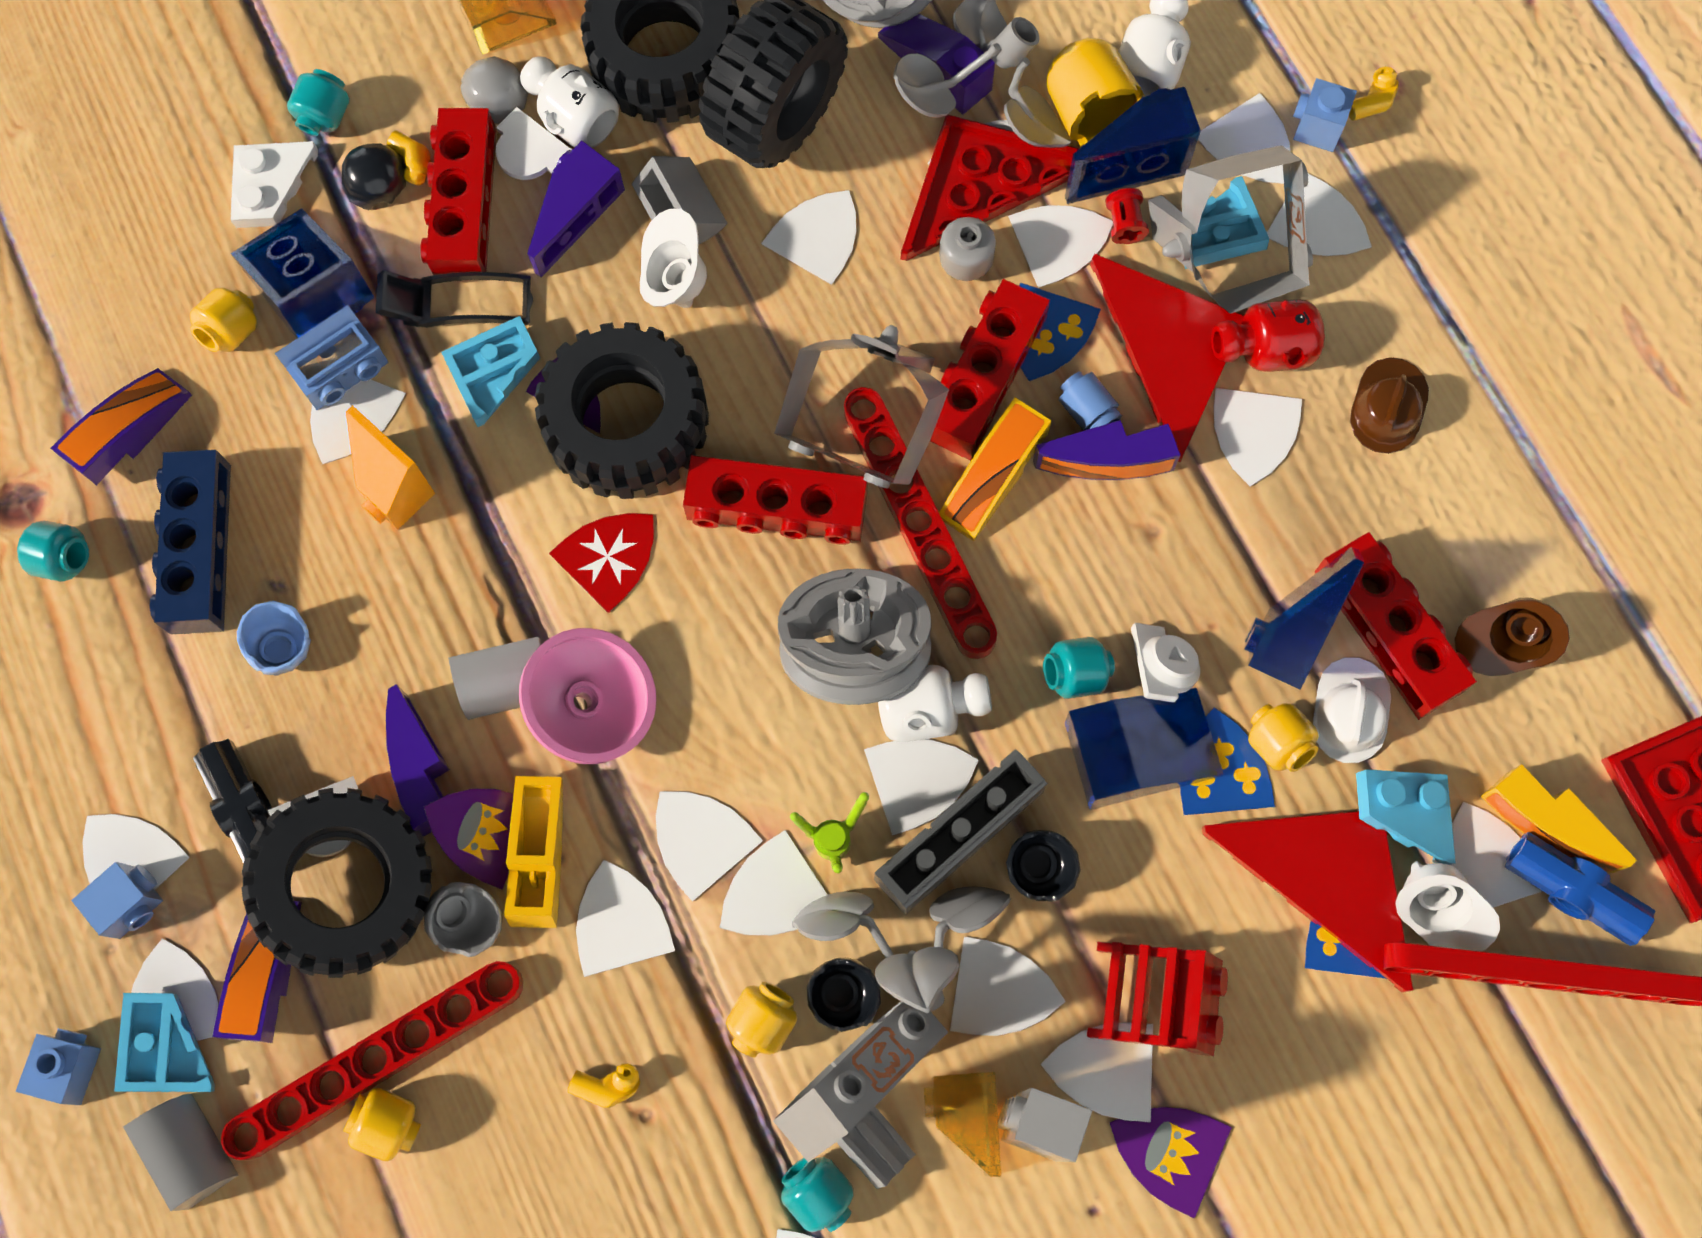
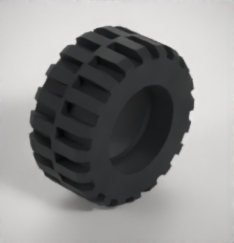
[580,0,740,123]
[699,0,848,168]
[535,322,709,499]
[241,788,432,978]

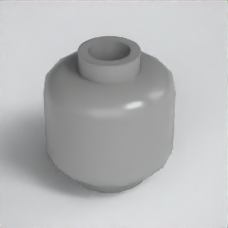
[939,217,996,281]

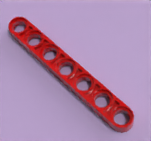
[844,387,997,659]
[1383,943,1702,1006]
[221,961,524,1160]

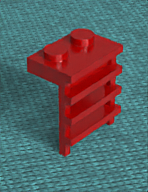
[1087,941,1228,1057]

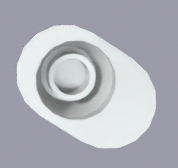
[640,209,707,308]
[1313,658,1391,763]
[1395,861,1500,952]

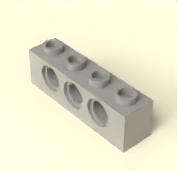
[996,1088,1092,1162]

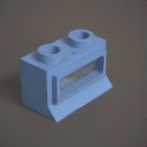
[275,305,389,410]

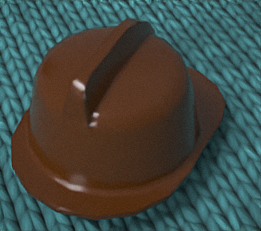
[1350,358,1429,454]
[1454,597,1570,676]

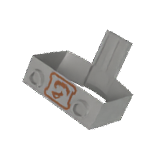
[1148,145,1313,314]
[774,325,949,488]
[773,1001,948,1189]

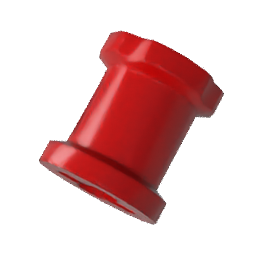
[1105,188,1149,244]

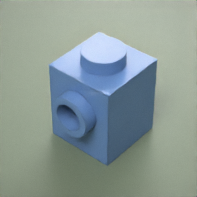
[1293,78,1357,152]
[71,862,163,939]
[15,1028,101,1105]

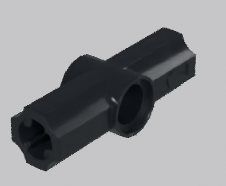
[193,739,272,863]

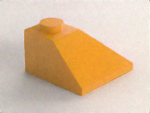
[346,405,436,530]

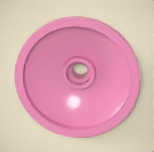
[519,628,656,764]

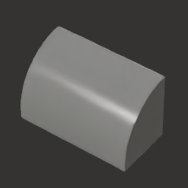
[632,156,727,244]
[448,637,543,720]
[123,1094,238,1211]

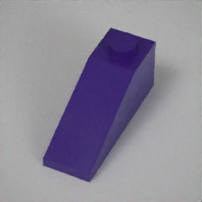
[878,14,995,115]
[527,141,625,277]

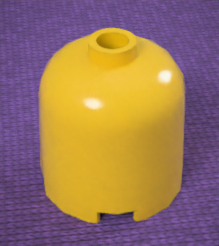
[1046,38,1148,149]

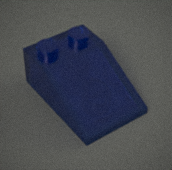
[1065,87,1201,204]
[231,208,375,338]
[1244,547,1364,690]
[1065,688,1224,810]

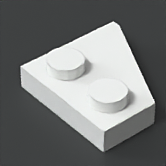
[231,141,318,228]

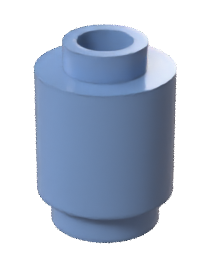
[1059,371,1122,431]

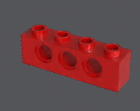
[421,108,497,275]
[930,279,1050,461]
[683,455,868,545]
[1314,532,1477,720]

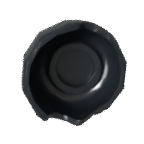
[341,143,406,210]
[1006,830,1081,902]
[807,958,881,1032]

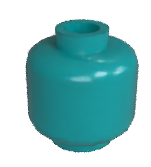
[287,69,350,136]
[17,521,89,582]
[1043,637,1115,699]
[781,1157,854,1232]

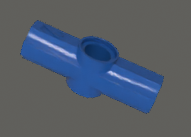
[1505,832,1655,946]

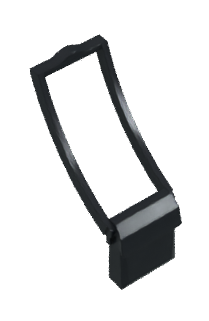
[376,270,533,328]

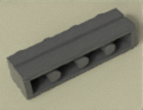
[874,749,1048,915]

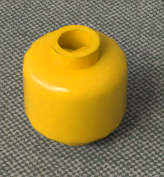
[190,288,257,352]
[1248,703,1319,772]
[726,982,797,1058]
[343,1088,421,1162]

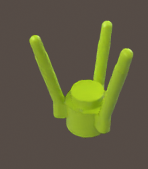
[790,792,869,873]

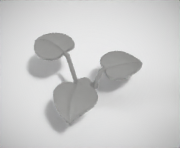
[893,0,1071,147]
[792,886,1011,1013]

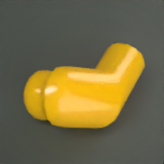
[1349,67,1399,121]
[387,130,431,186]
[567,1063,640,1108]

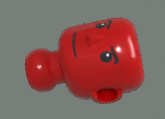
[1211,299,1325,372]

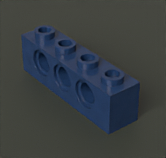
[150,450,231,635]

